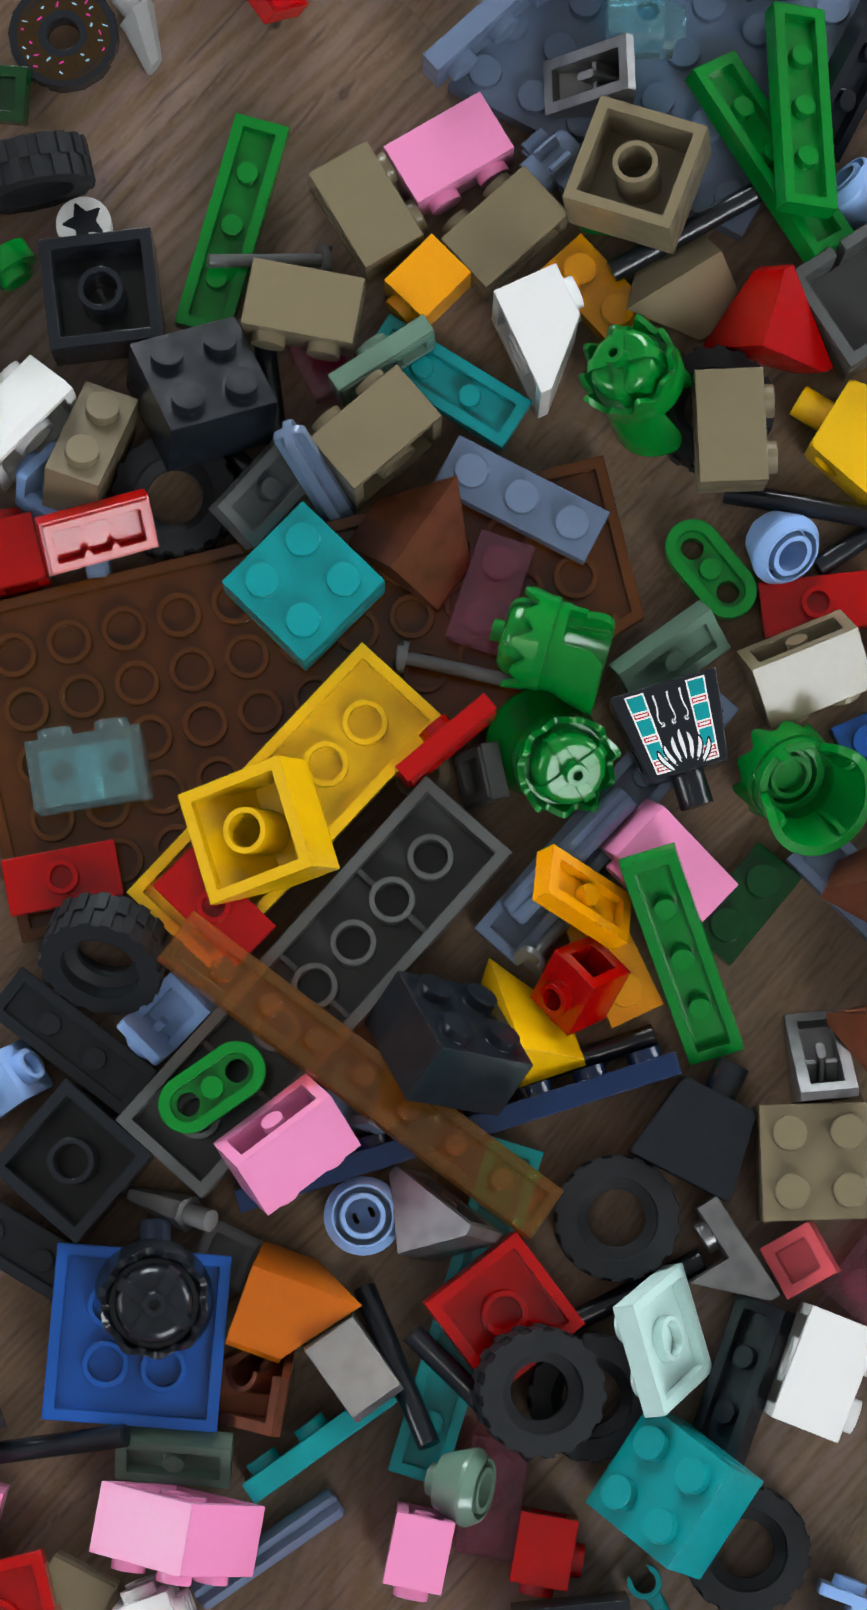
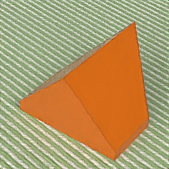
[225,1241,362,1364]

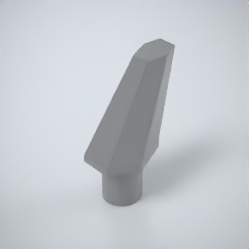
[109,0,162,75]
[126,1187,218,1232]

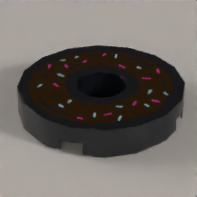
[8,0,120,93]

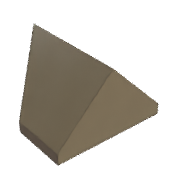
[627,235,739,343]

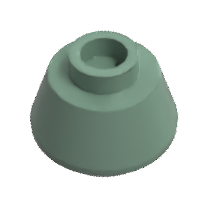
[424,1447,496,1528]

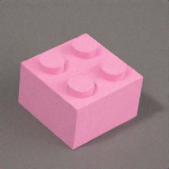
[89,1481,265,1587]

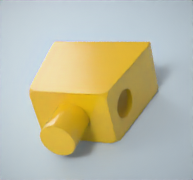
[789,380,867,505]

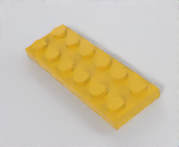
[127,642,441,972]

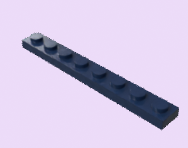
[234,1045,682,1213]

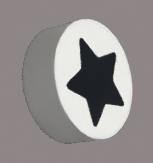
[56,197,113,237]

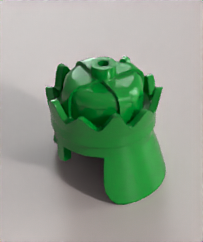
[578,314,692,457]
[489,586,615,717]
[486,689,621,818]
[732,720,867,856]

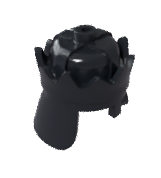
[95,1239,214,1359]

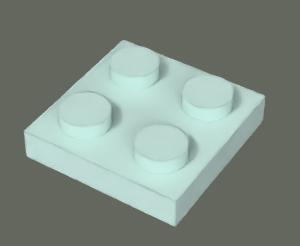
[612,1263,713,1418]

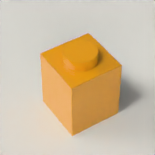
[384,233,471,325]

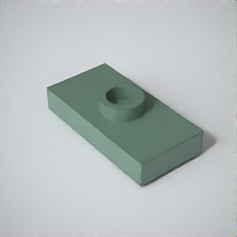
[328,314,435,406]

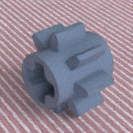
[518,127,581,196]

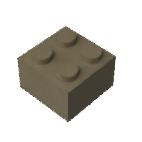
[562,95,712,254]
[311,364,442,511]
[752,1102,867,1222]

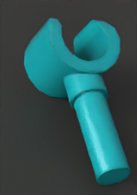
[627,1564,670,1610]

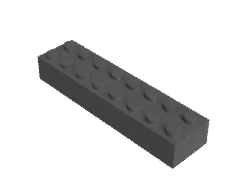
[116,776,512,1198]

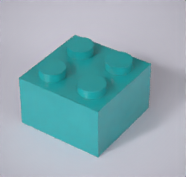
[222,501,385,671]
[585,1413,764,1580]

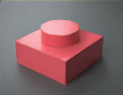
[760,1220,841,1300]

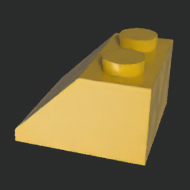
[177,755,340,905]

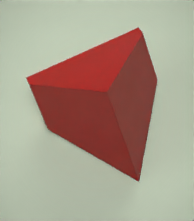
[702,264,833,374]

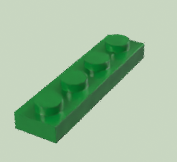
[764,1,838,220]
[684,50,854,263]
[174,113,290,329]
[619,842,744,1066]

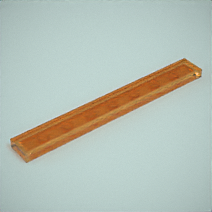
[156,911,564,1239]

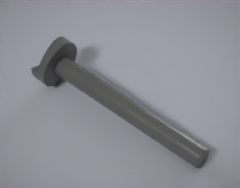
[206,244,333,272]
[392,640,521,690]
[514,871,610,975]

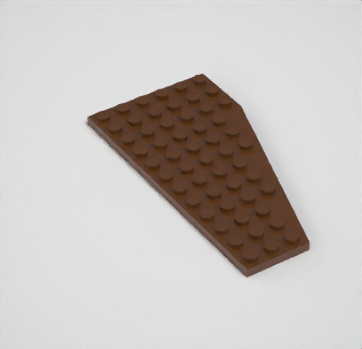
[0,455,644,944]

